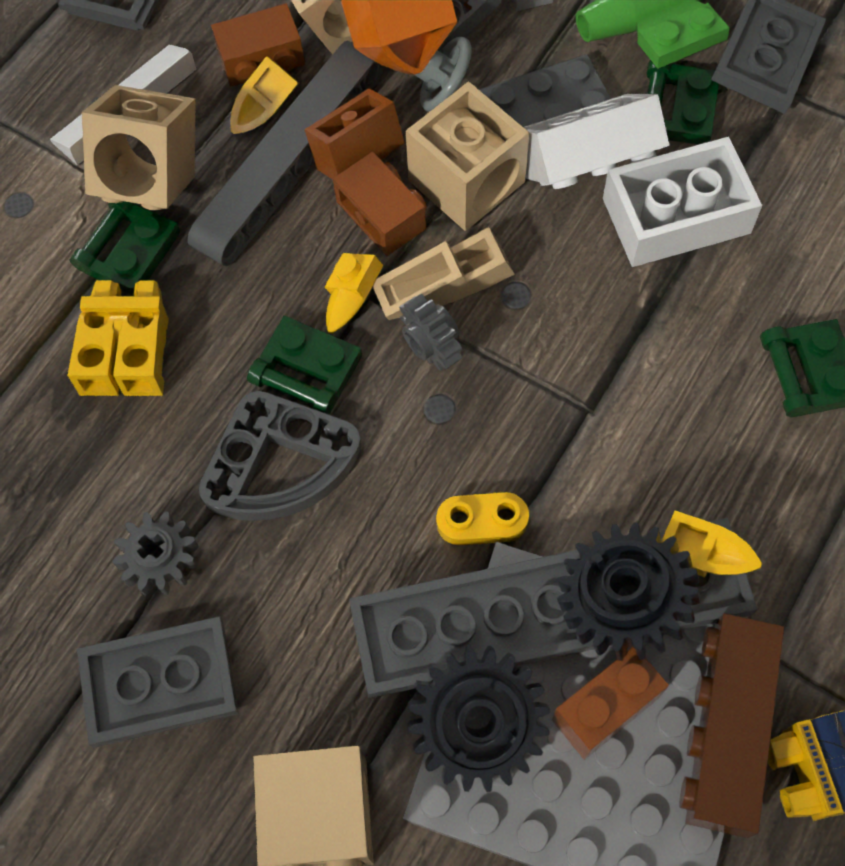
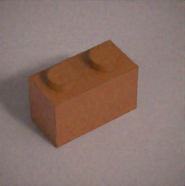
[211,3,305,87]
[304,88,404,180]
[333,151,427,256]
[552,647,669,760]

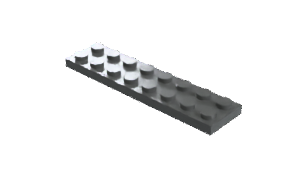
[349,518,758,699]

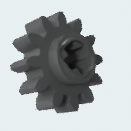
[399,293,463,371]
[112,511,199,596]

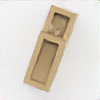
[373,227,515,320]

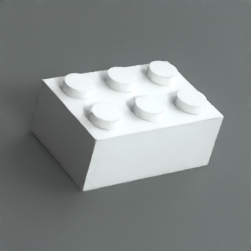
[524,94,670,189]
[603,136,762,267]

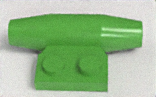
[576,0,730,69]

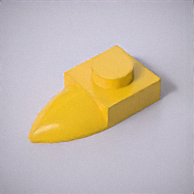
[230,56,299,134]
[325,253,383,334]
[661,510,762,577]

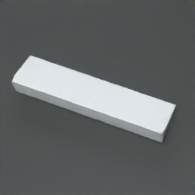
[50,44,196,165]

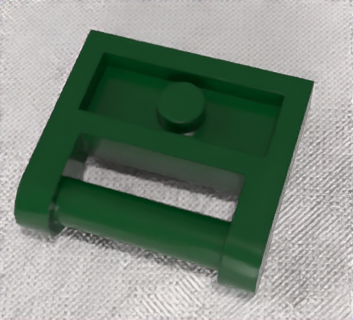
[647,60,719,145]
[69,201,180,296]
[247,316,362,415]
[760,319,845,417]

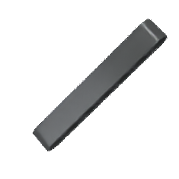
[188,40,384,266]

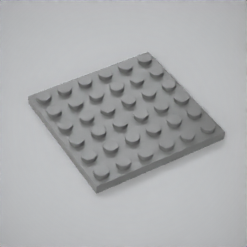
[403,542,724,866]

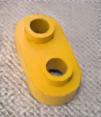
[436,492,529,545]

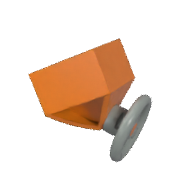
[341,0,472,112]

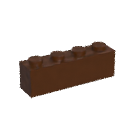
[679,613,784,838]

